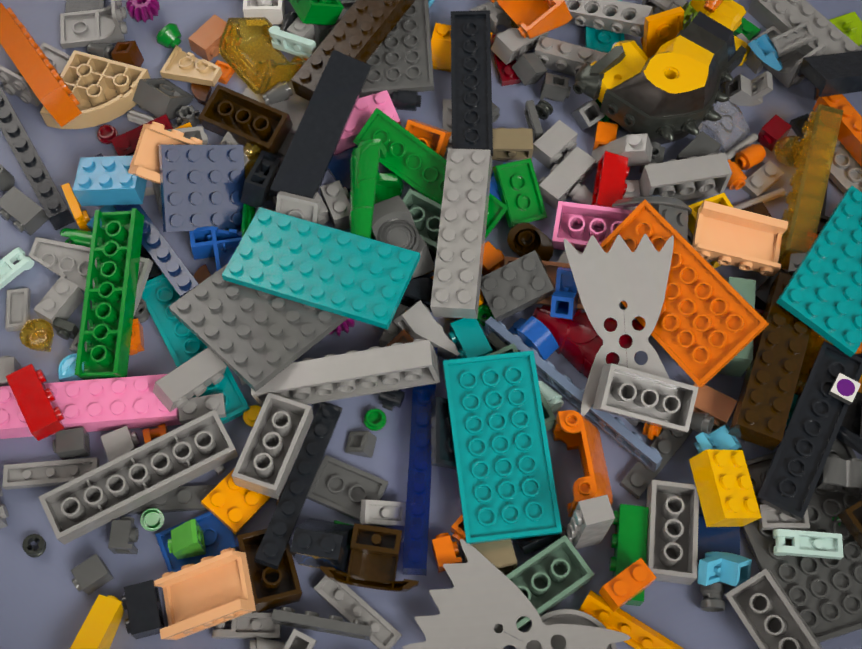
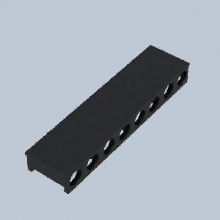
[269,49,371,199]
[797,51,862,97]

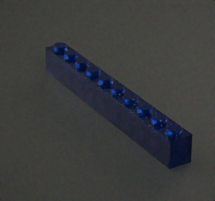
[403,347,438,576]

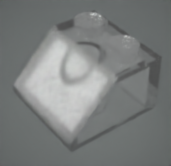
[695,100,750,153]

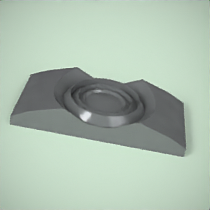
[371,195,435,280]

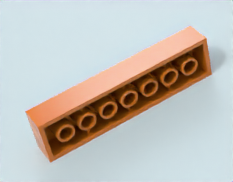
[0,3,82,127]

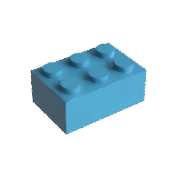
[72,155,147,206]

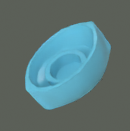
[57,353,84,382]

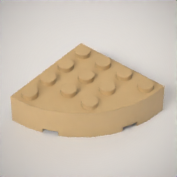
[40,50,151,129]

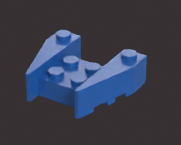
[189,226,243,271]

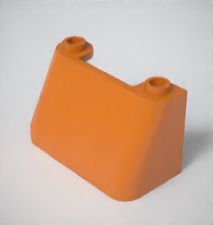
[490,0,572,39]
[552,410,613,517]

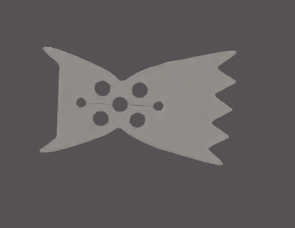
[564,234,674,416]
[402,539,631,649]

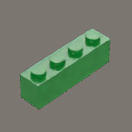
[609,504,649,606]

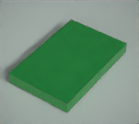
[492,158,548,228]

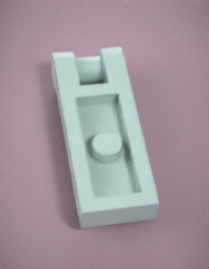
[269,26,317,59]
[0,247,34,290]
[773,529,844,560]

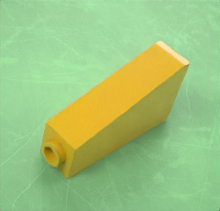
[70,594,124,649]

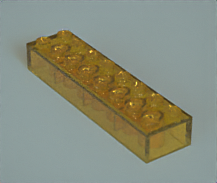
[778,104,844,270]

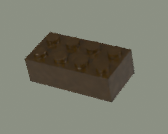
[198,84,293,155]

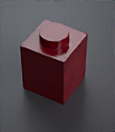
[757,115,792,151]

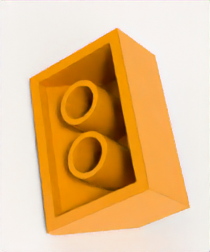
[431,23,493,72]

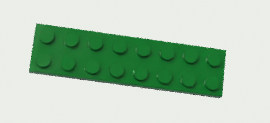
[353,108,509,240]

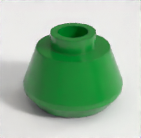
[156,23,182,49]

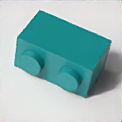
[448,318,493,359]

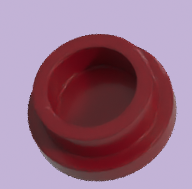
[97,125,118,144]

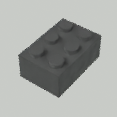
[480,250,555,321]

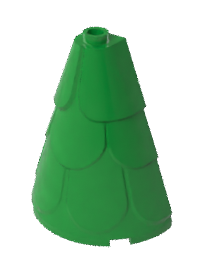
[349,139,404,239]

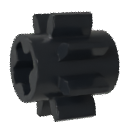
[378,389,406,411]

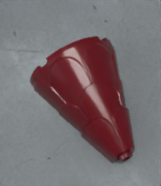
[533,305,644,379]

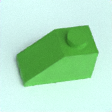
[168,519,206,560]

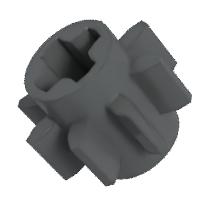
[176,105,201,127]

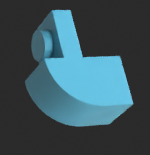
[694,425,742,453]
[697,552,752,587]

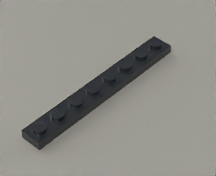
[254,402,343,570]

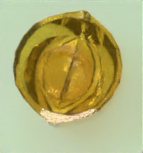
[20,319,54,352]

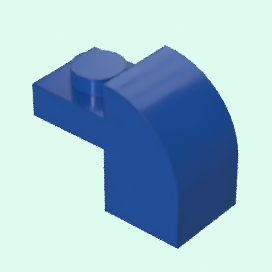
[550,267,579,319]
[508,316,559,360]

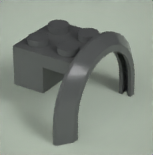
[612,196,692,241]

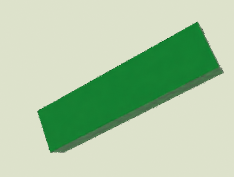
[75,208,145,380]

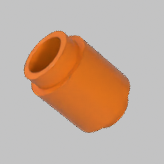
[735,144,766,171]
[727,159,747,190]

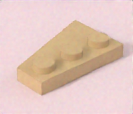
[160,45,222,87]

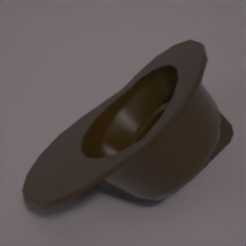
[507,223,554,261]

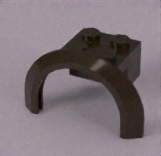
[320,523,419,592]

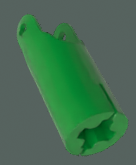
[60,228,100,248]

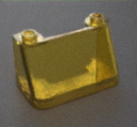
[219,17,306,94]

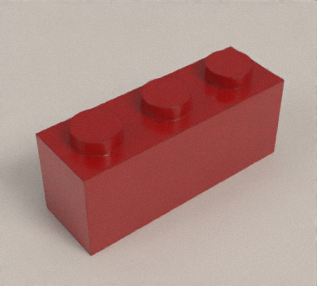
[591,151,630,209]
[6,364,65,441]

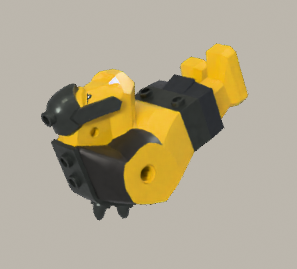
[572,0,751,145]

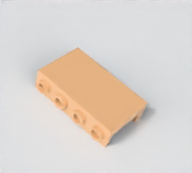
[128,122,211,185]
[692,201,788,276]
[154,548,256,640]

